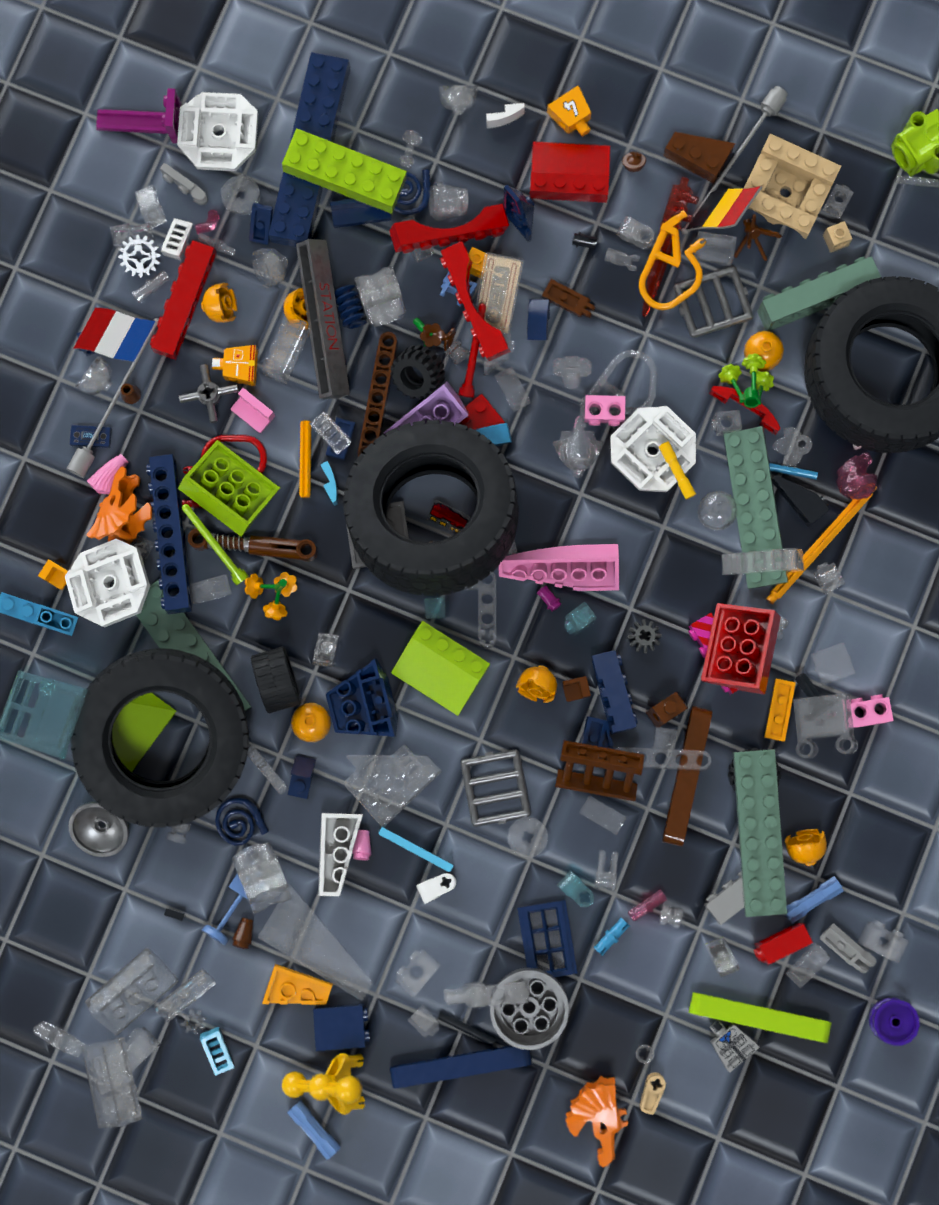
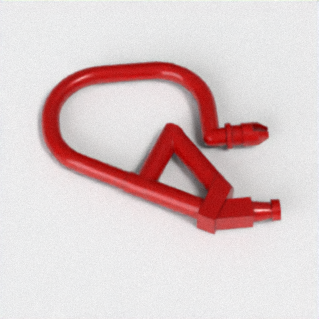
[182,435,267,508]

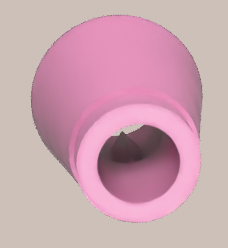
[352,830,372,861]

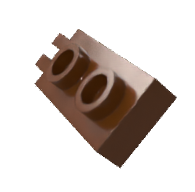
[542,279,595,318]

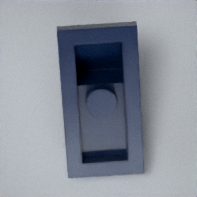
[249,203,273,245]
[288,756,316,799]

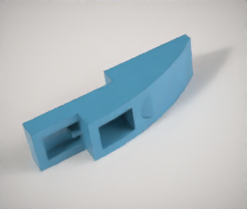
[0,592,78,636]

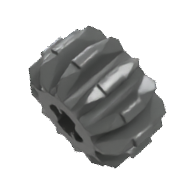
[627,619,662,654]

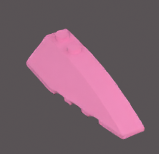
[499,544,619,591]

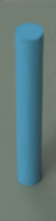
[769,463,818,480]

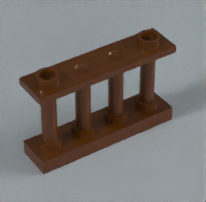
[555,740,644,801]

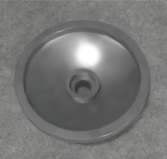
[69,802,129,857]

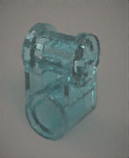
[557,870,594,907]

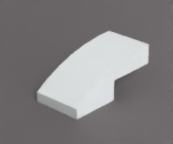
[486,103,525,128]

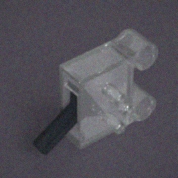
[793,673,858,759]

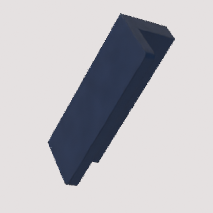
[330,199,392,228]

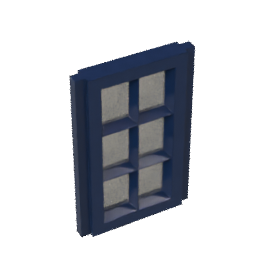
[517,900,577,977]

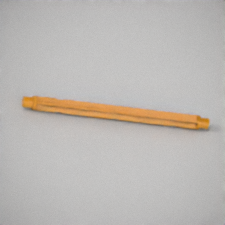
[766,482,877,605]

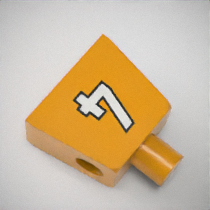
[547,86,591,137]

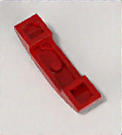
[709,386,780,435]

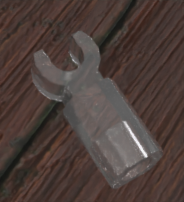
[604,247,640,271]

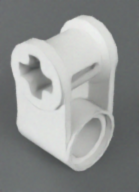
[416,873,457,904]

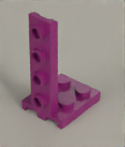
[96,88,182,143]

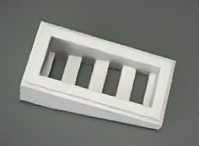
[161,218,193,260]

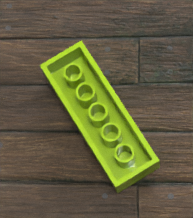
[282,128,407,214]

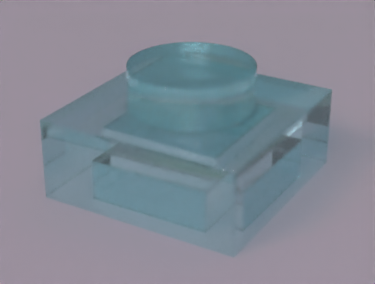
[425,597,446,619]

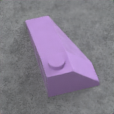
[384,382,469,435]

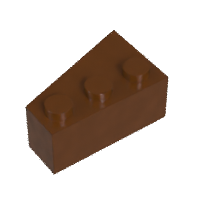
[663,132,735,184]

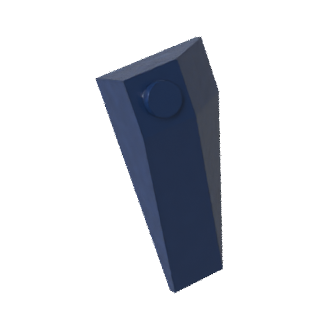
[504,185,534,242]

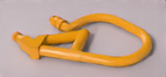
[639,210,706,310]

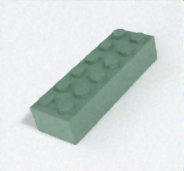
[757,256,881,331]

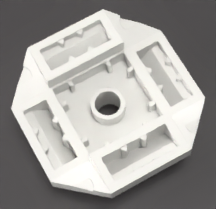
[177,92,258,171]
[610,406,696,492]
[65,539,150,627]

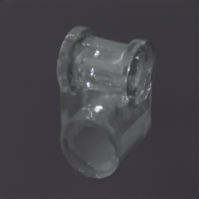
[616,216,654,249]

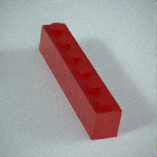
[150,240,217,360]

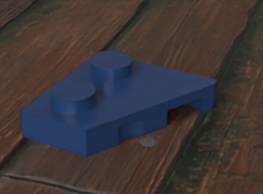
[581,716,614,749]

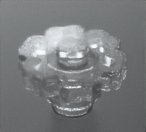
[553,356,592,388]

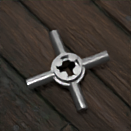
[179,364,239,423]

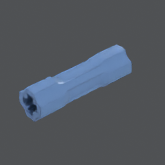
[785,876,844,924]
[287,1100,341,1160]

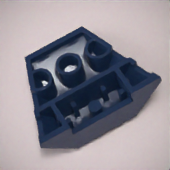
[326,659,398,737]

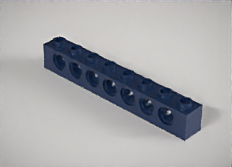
[147,454,192,615]

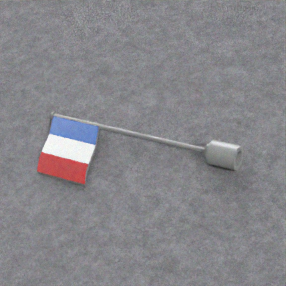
[66,308,159,478]

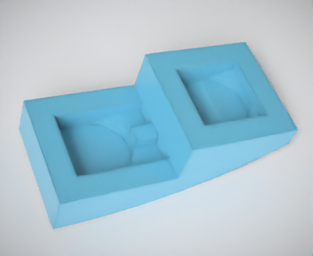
[321,461,338,506]

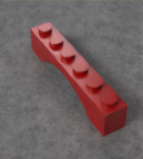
[389,204,509,253]
[440,241,511,361]

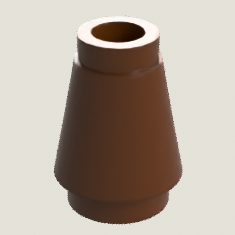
[121,384,141,404]
[232,918,253,949]

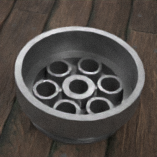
[490,968,569,1050]

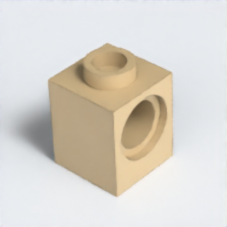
[823,221,852,253]

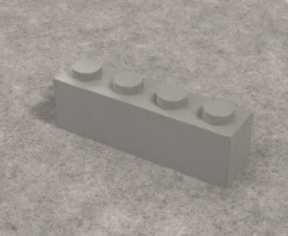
[704,871,785,925]

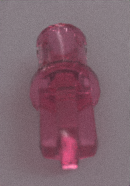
[628,890,667,921]

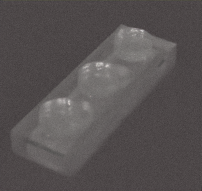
[154,968,216,1022]

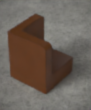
[562,676,591,702]

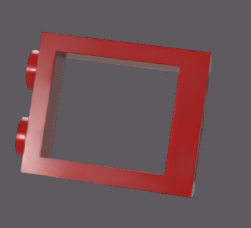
[753,923,813,965]

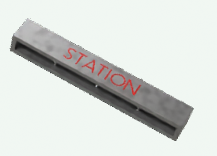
[296,239,350,399]

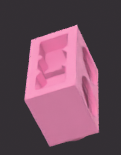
[584,395,625,426]
[846,694,894,729]

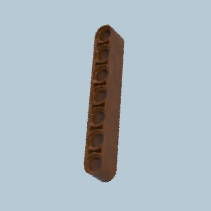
[358,332,398,457]
[662,706,713,847]

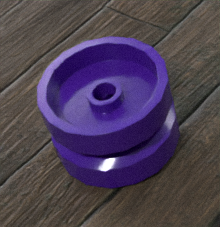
[869,998,920,1046]

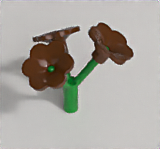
[413,318,456,362]

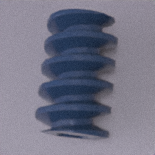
[334,285,367,329]

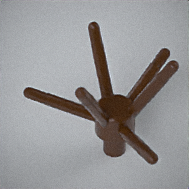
[734,214,782,261]

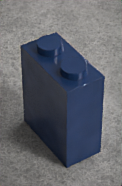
[313,1004,370,1051]

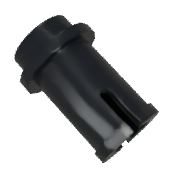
[572,232,598,250]

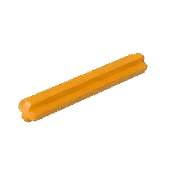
[299,420,311,498]

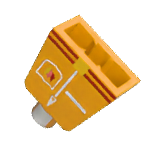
[212,345,258,386]

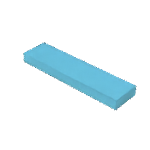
[379,827,454,872]

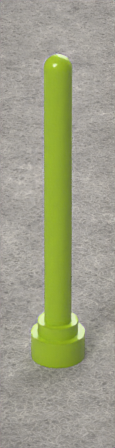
[182,504,249,585]

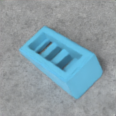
[200,1027,234,1076]

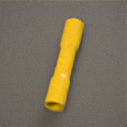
[658,441,696,500]

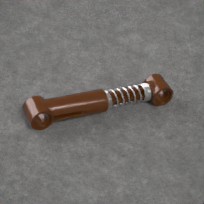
[188,528,318,562]

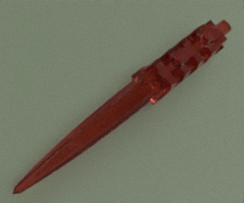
[642,177,699,317]

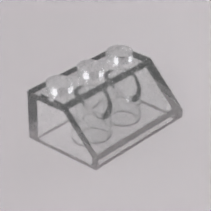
[262,319,310,385]

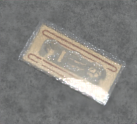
[471,252,524,337]

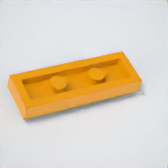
[764,678,796,742]

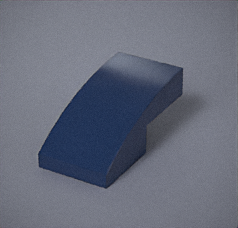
[527,299,550,340]

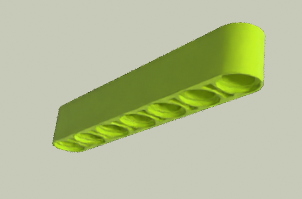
[689,992,832,1043]

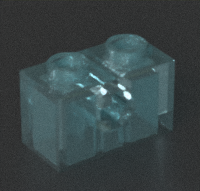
[564,602,597,636]

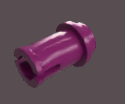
[537,586,561,612]

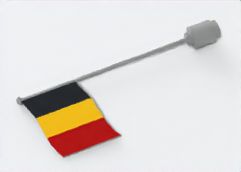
[681,86,788,234]

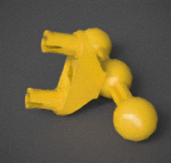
[281,1053,365,1115]

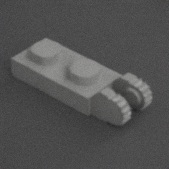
[160,163,208,205]
[820,923,876,974]

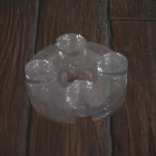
[221,174,260,215]
[508,817,548,858]

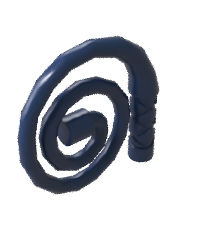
[394,169,432,215]
[215,797,269,846]

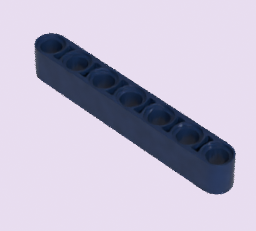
[389,1045,532,1089]

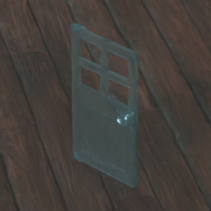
[0,670,88,760]

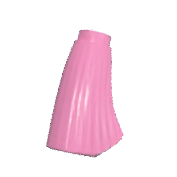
[87,454,129,495]

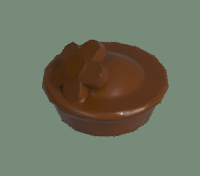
[622,152,646,172]

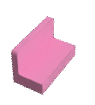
[231,388,275,433]

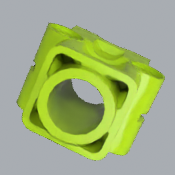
[891,109,939,177]

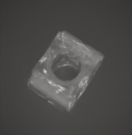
[354,266,407,327]
[232,843,292,914]

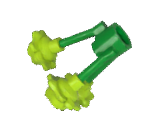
[718,353,774,408]

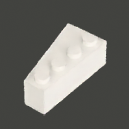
[318,813,363,896]

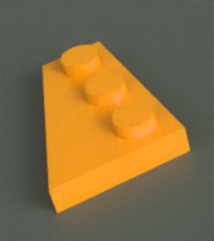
[262,964,333,1005]

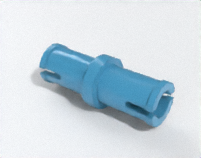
[594,917,630,956]

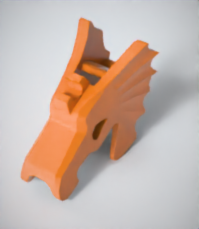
[86,467,152,545]
[566,1076,628,1167]

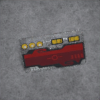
[427,499,471,533]

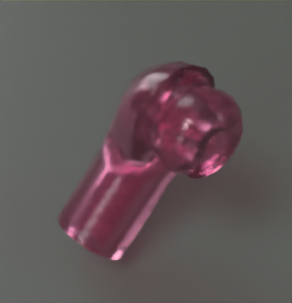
[195,210,220,234]

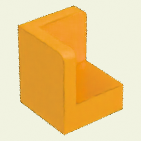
[38,559,68,590]

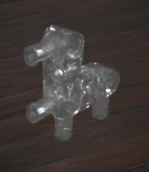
[443,981,529,1008]

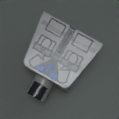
[709,1020,760,1073]

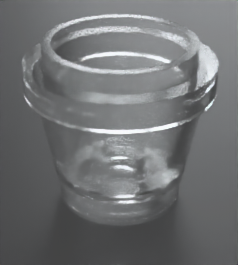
[429,182,468,221]

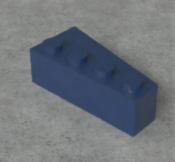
[591,650,638,735]

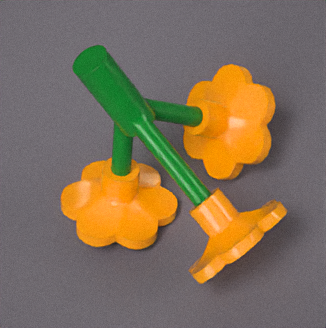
[245,572,298,620]

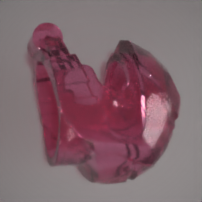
[837,452,877,500]

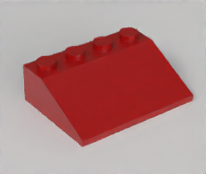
[530,142,610,203]
[701,603,781,694]

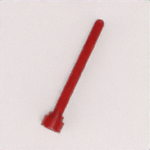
[458,303,486,398]

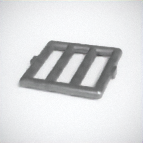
[674,266,753,338]
[460,749,531,827]

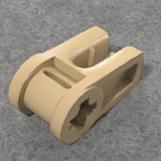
[639,1072,666,1115]

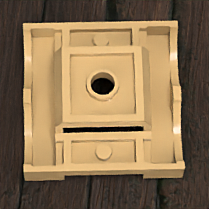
[743,134,841,239]

